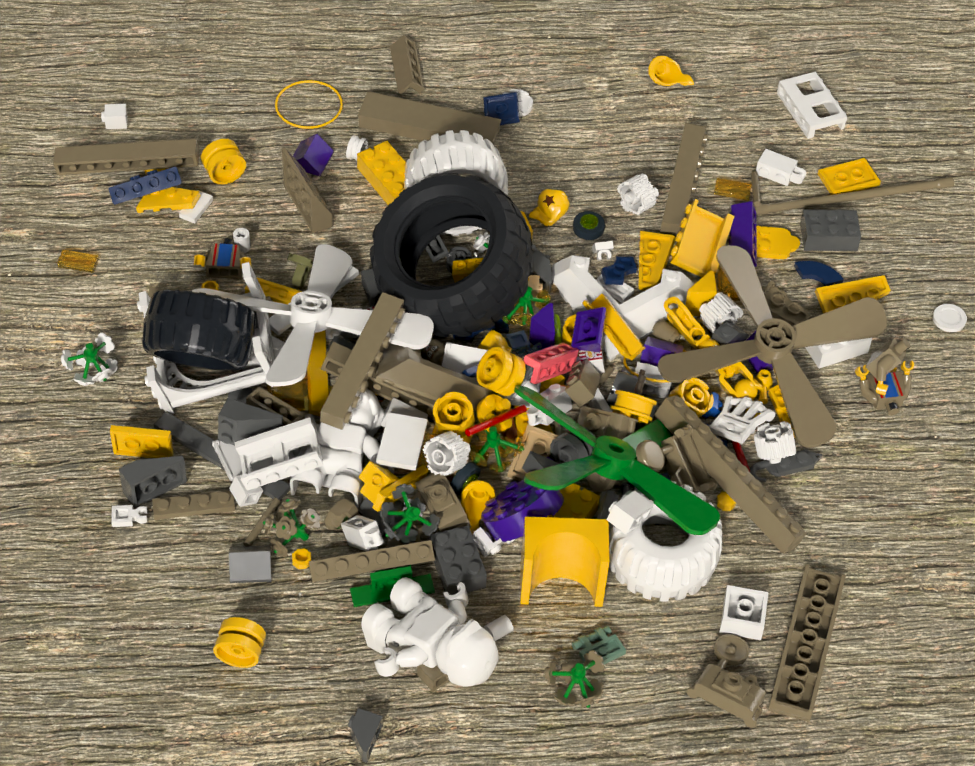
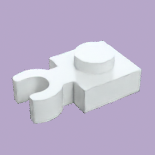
[111,505,147,527]

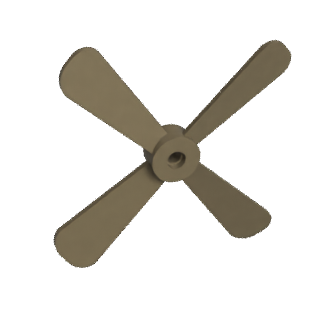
[658,246,887,448]

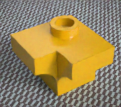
[359,461,399,504]

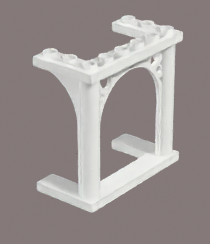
[137,262,275,415]

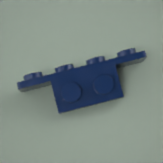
[108,167,182,205]

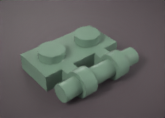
[571,625,626,671]

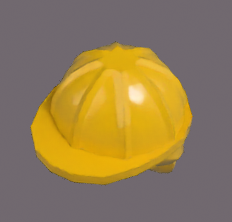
[648,55,694,86]
[461,480,496,535]

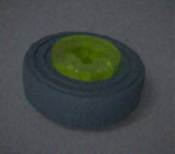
[573,211,605,240]
[450,462,481,495]

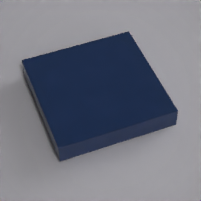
[483,92,520,126]

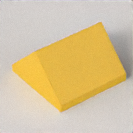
[685,270,717,316]

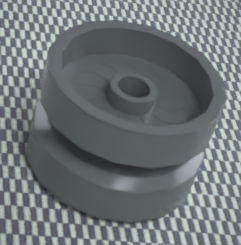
[550,426,594,464]

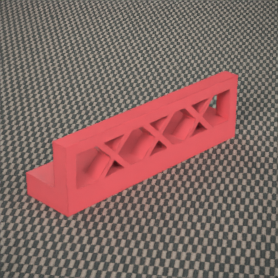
[523,342,579,384]

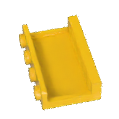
[670,199,734,278]

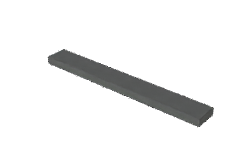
[154,412,291,501]

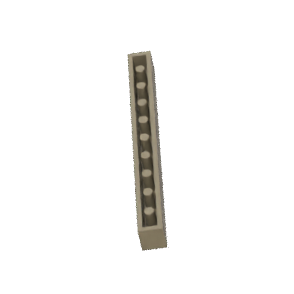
[654,395,807,554]

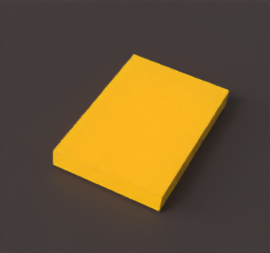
[817,158,881,195]
[110,425,174,458]

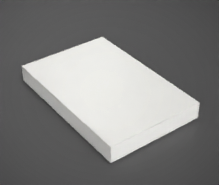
[376,412,428,471]

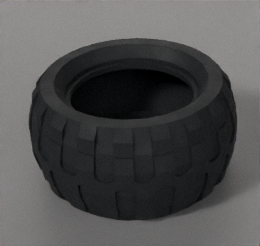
[370,173,534,337]

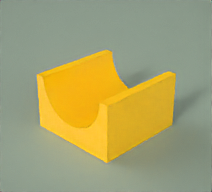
[520,517,610,607]

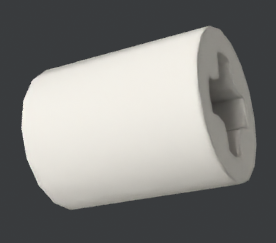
[233,228,250,253]
[484,615,513,641]

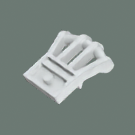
[709,396,775,444]

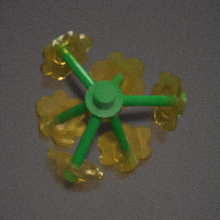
[502,286,551,328]
[469,422,524,472]

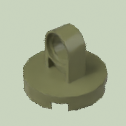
[287,253,313,288]

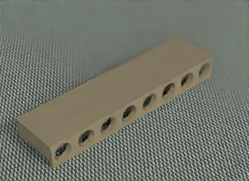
[358,91,501,145]
[768,564,846,722]

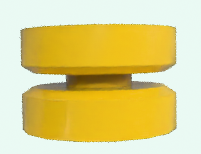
[201,139,246,184]
[476,347,526,396]
[213,617,266,668]

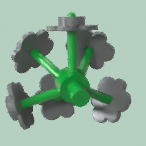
[380,484,440,544]

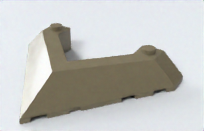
[375,343,498,416]

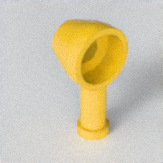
[755,369,773,404]

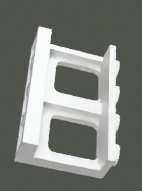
[777,72,847,139]
[234,417,323,490]

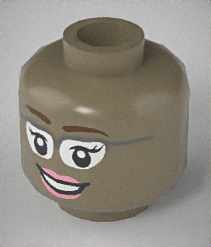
[421,339,445,366]

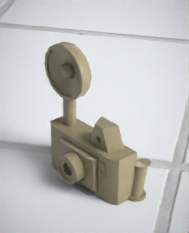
[577,406,638,493]
[636,424,717,493]
[387,473,471,547]
[686,634,766,728]

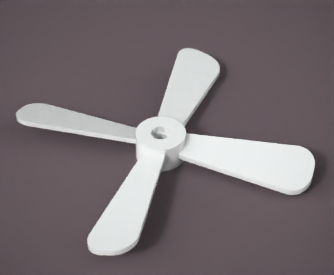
[192,244,434,386]

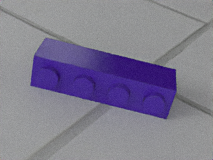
[729,201,757,267]

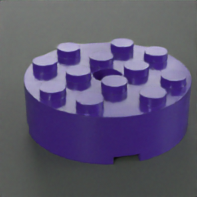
[481,478,564,542]

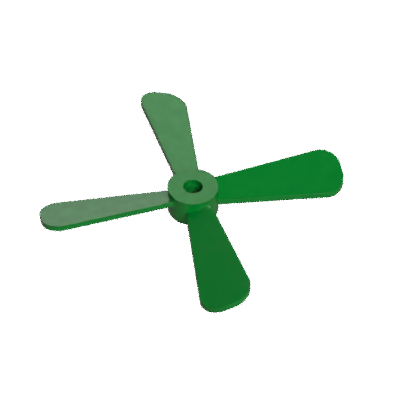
[514,385,720,535]

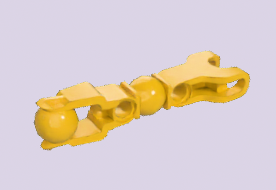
[664,297,763,401]

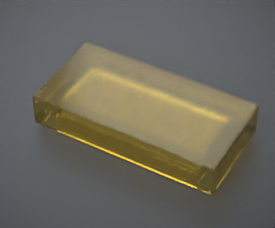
[714,178,752,201]
[57,250,99,273]

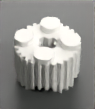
[617,173,659,215]
[699,292,743,334]
[754,421,796,464]
[423,431,471,476]

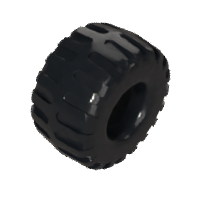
[142,289,256,371]

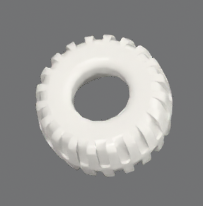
[404,130,508,236]
[608,481,722,602]

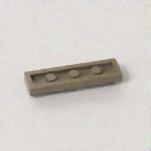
[152,490,235,520]

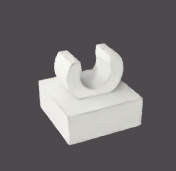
[592,241,614,261]

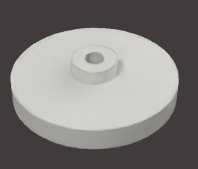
[933,304,967,332]

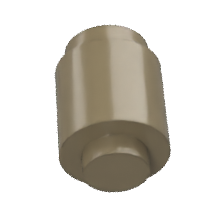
[652,320,681,344]

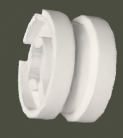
[346,135,368,161]

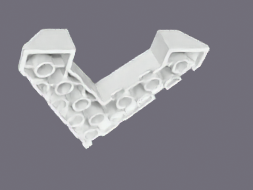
[551,255,694,362]

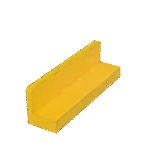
[582,294,645,360]

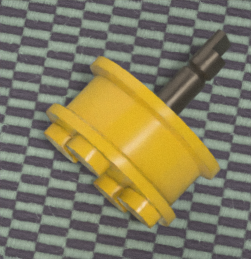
[610,369,657,424]

